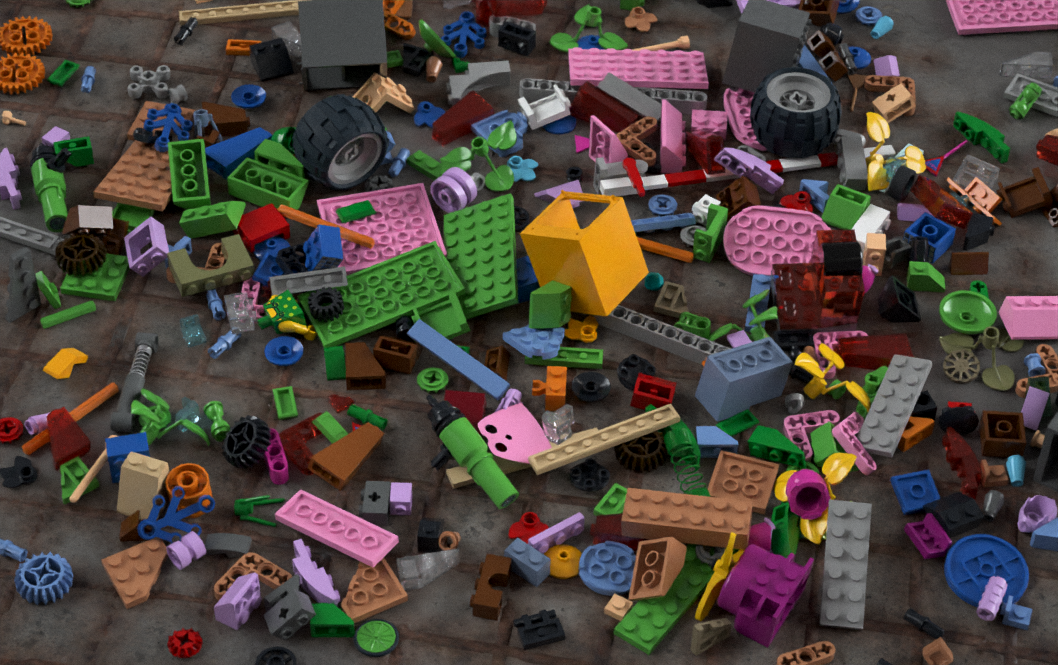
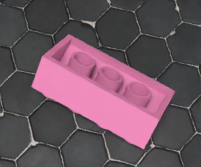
[660,100,686,173]
[998,296,1058,340]

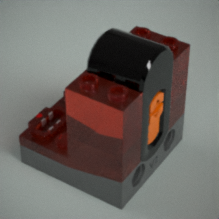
[770,229,865,336]

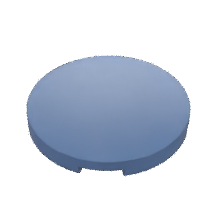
[579,541,636,596]

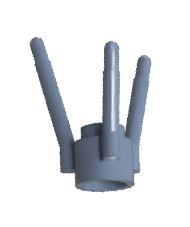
[193,109,223,141]

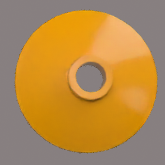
[544,544,582,579]

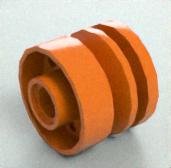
[166,463,213,519]

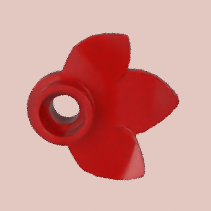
[779,191,813,213]
[508,512,549,544]

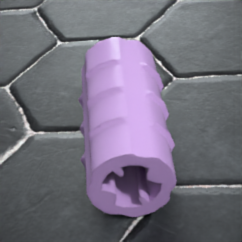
[976,576,1008,621]

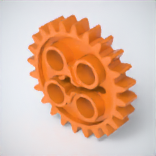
[0,16,53,56]
[0,53,45,95]

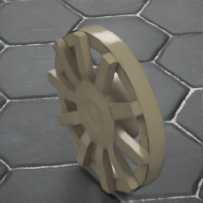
[943,349,980,384]

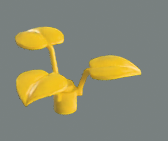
[865,112,926,191]
[794,343,871,412]
[774,453,857,545]

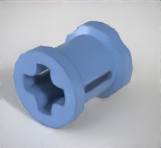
[1024,353,1046,377]

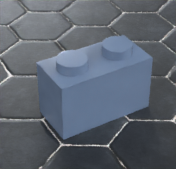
[504,538,550,587]

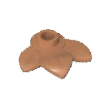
[625,7,658,32]

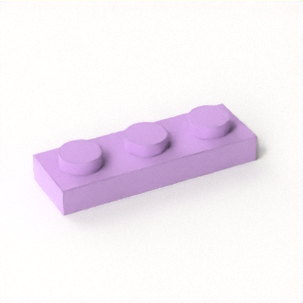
[528,512,585,554]

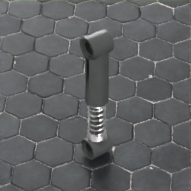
[111,332,159,433]

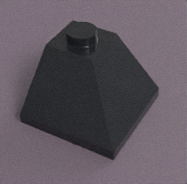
[877,276,921,323]

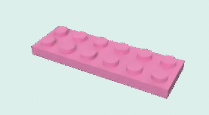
[275,490,399,568]

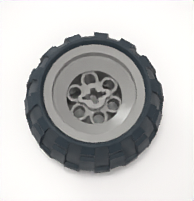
[750,67,842,158]
[292,94,389,191]

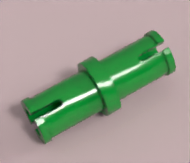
[347,404,388,431]

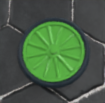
[354,619,399,657]

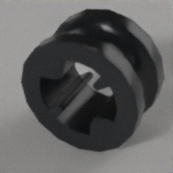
[566,167,583,182]

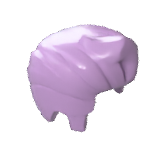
[1017,495,1057,533]

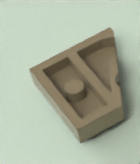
[691,618,732,656]

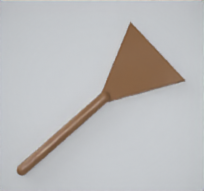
[846,73,867,112]

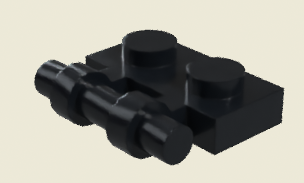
[513,609,565,650]

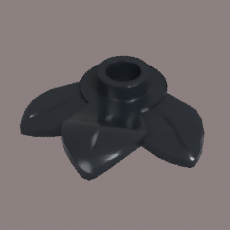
[0,456,38,488]

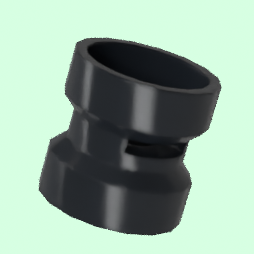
[395,316,414,341]

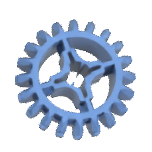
[14,552,73,605]

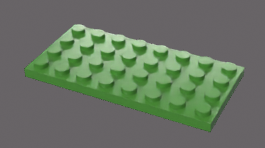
[444,193,519,319]
[297,241,466,348]

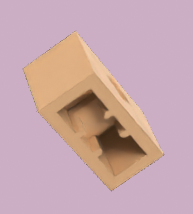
[872,83,915,123]
[862,233,886,276]

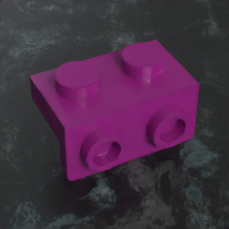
[904,513,952,559]

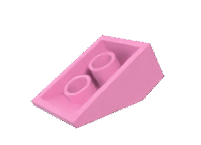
[589,115,628,164]

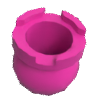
[786,469,831,519]

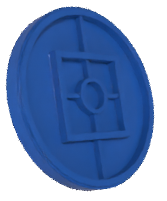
[944,534,1029,609]

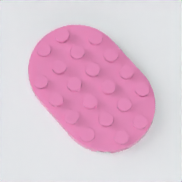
[723,88,767,151]
[723,206,835,276]

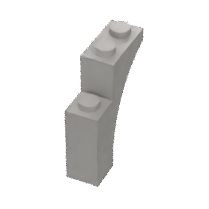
[446,61,511,111]

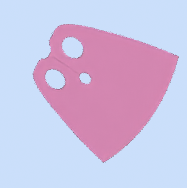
[478,403,552,464]

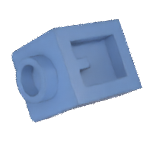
[1000,596,1032,630]

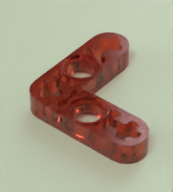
[279,413,323,475]

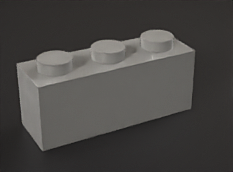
[835,136,868,190]

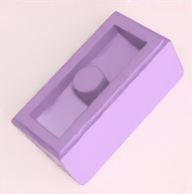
[897,203,935,221]
[1021,386,1050,431]

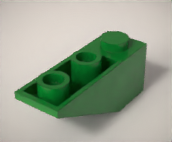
[748,425,806,469]

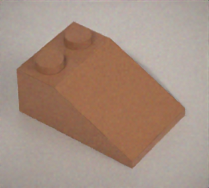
[628,536,687,601]

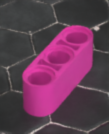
[264,428,289,485]

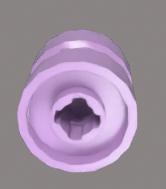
[166,531,206,570]

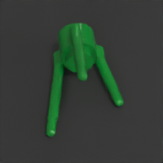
[234,495,285,527]

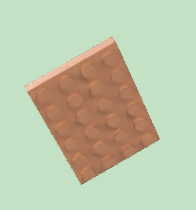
[93,140,173,211]

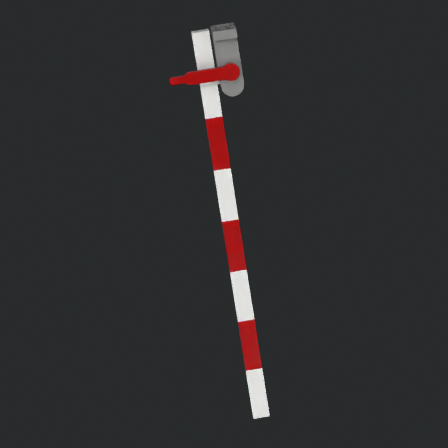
[593,145,896,197]

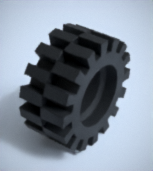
[308,287,344,322]

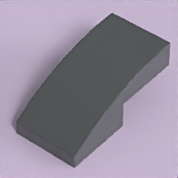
[204,533,252,558]

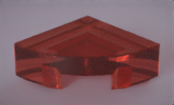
[328,394,355,413]

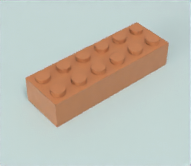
[621,488,753,550]

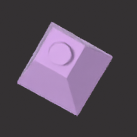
[534,180,583,208]

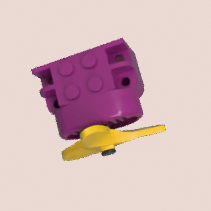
[695,532,814,648]

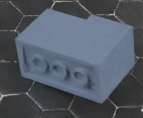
[695,337,793,422]

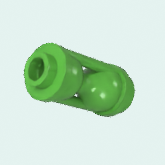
[1009,82,1042,119]
[203,401,230,442]

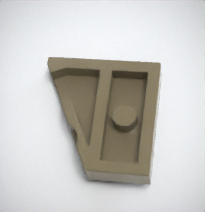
[654,281,690,319]

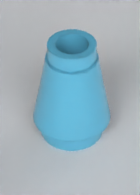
[871,16,894,39]
[1006,455,1026,487]

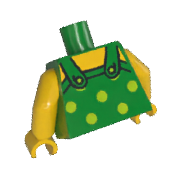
[257,290,317,340]

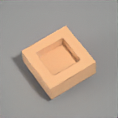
[604,594,633,621]

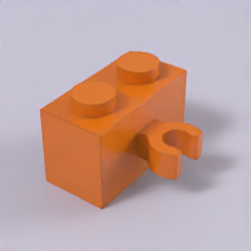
[532,366,567,412]

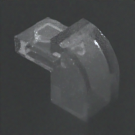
[542,404,575,445]

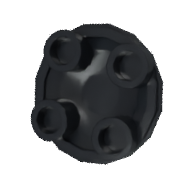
[617,354,656,391]
[938,406,979,436]
[569,458,610,492]

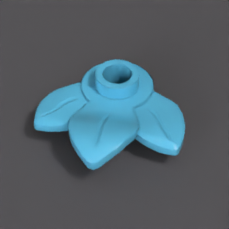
[507,156,539,182]

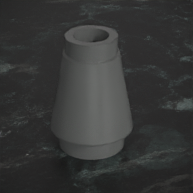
[983,490,1005,522]

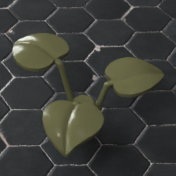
[939,326,1024,391]

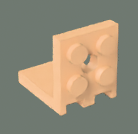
[353,72,415,114]

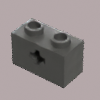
[359,481,391,527]
[264,589,316,640]

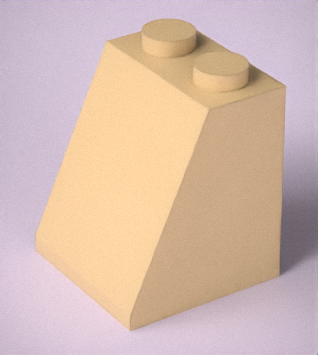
[117,452,170,520]

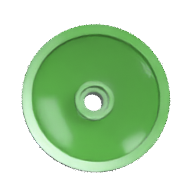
[419,19,456,58]
[939,290,997,334]

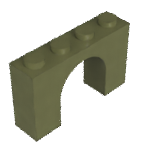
[167,234,254,297]

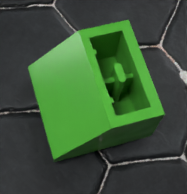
[821,184,871,232]

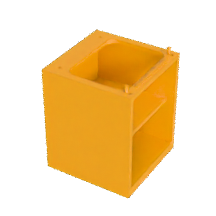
[520,190,649,317]

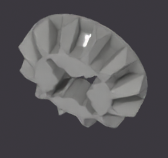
[680,225,707,247]

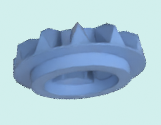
[855,6,882,26]
[648,194,677,217]

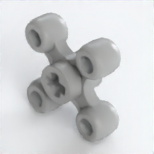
[127,65,171,99]

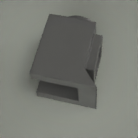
[884,236,911,269]

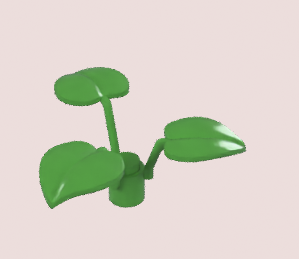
[549,4,628,52]
[440,120,517,192]
[708,289,778,341]
[131,388,210,446]

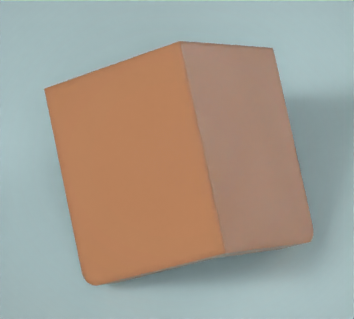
[923,637,953,665]

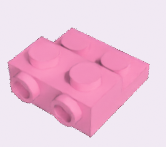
[691,109,727,140]

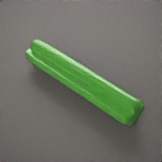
[40,300,96,329]

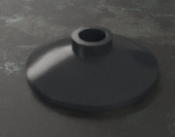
[571,372,611,402]

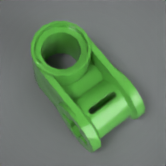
[674,312,711,339]
[863,366,888,398]

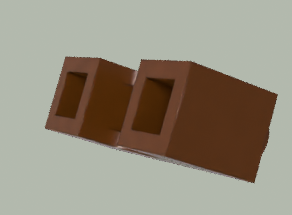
[806,30,849,82]
[469,554,512,621]

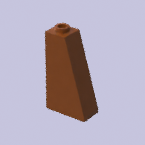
[308,422,385,491]

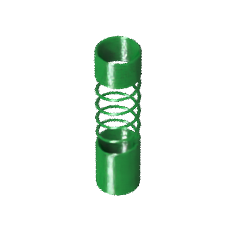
[663,428,710,497]

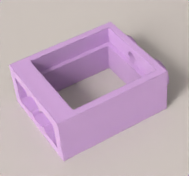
[124,217,169,276]

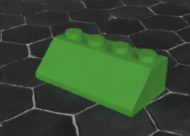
[168,139,211,209]
[227,158,309,210]

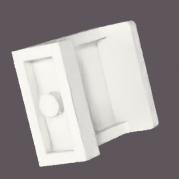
[518,85,571,130]

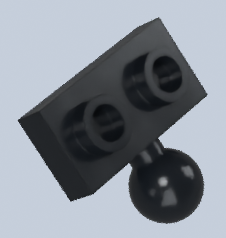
[133,128,172,143]
[773,330,814,363]

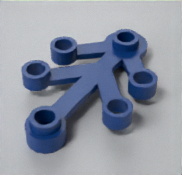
[441,11,487,58]
[143,103,193,152]
[137,486,215,544]

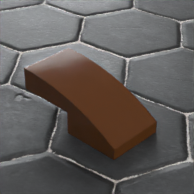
[103,218,129,255]

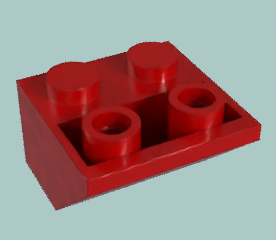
[630,373,677,410]

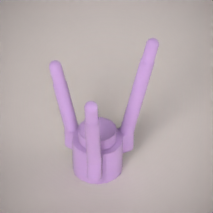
[485,389,523,428]

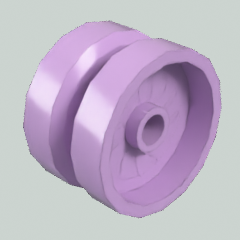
[430,167,477,213]

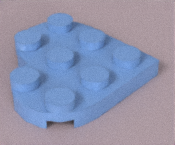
[471,110,527,157]
[503,324,565,360]

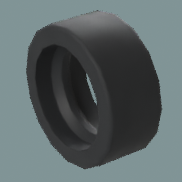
[888,165,916,202]

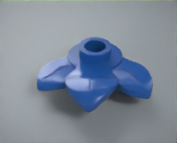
[414,102,448,130]

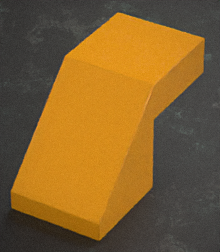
[43,348,88,379]

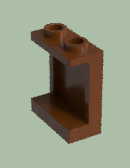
[996,167,1053,218]

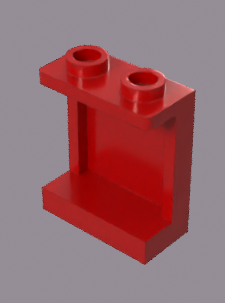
[232,203,291,253]

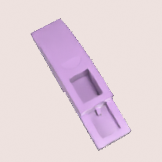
[714,147,784,194]
[0,148,22,210]
[292,539,341,607]

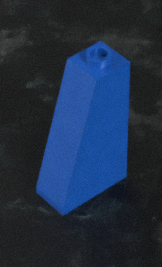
[205,127,272,180]

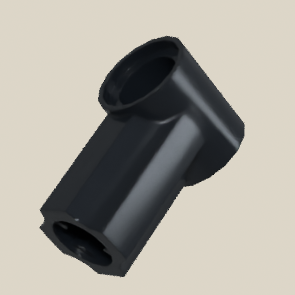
[908,236,930,266]

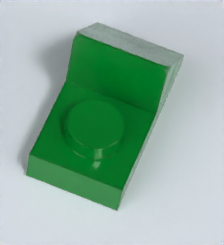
[324,346,346,381]

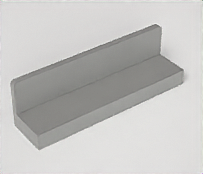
[597,73,662,124]
[269,267,348,296]

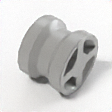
[168,84,188,104]

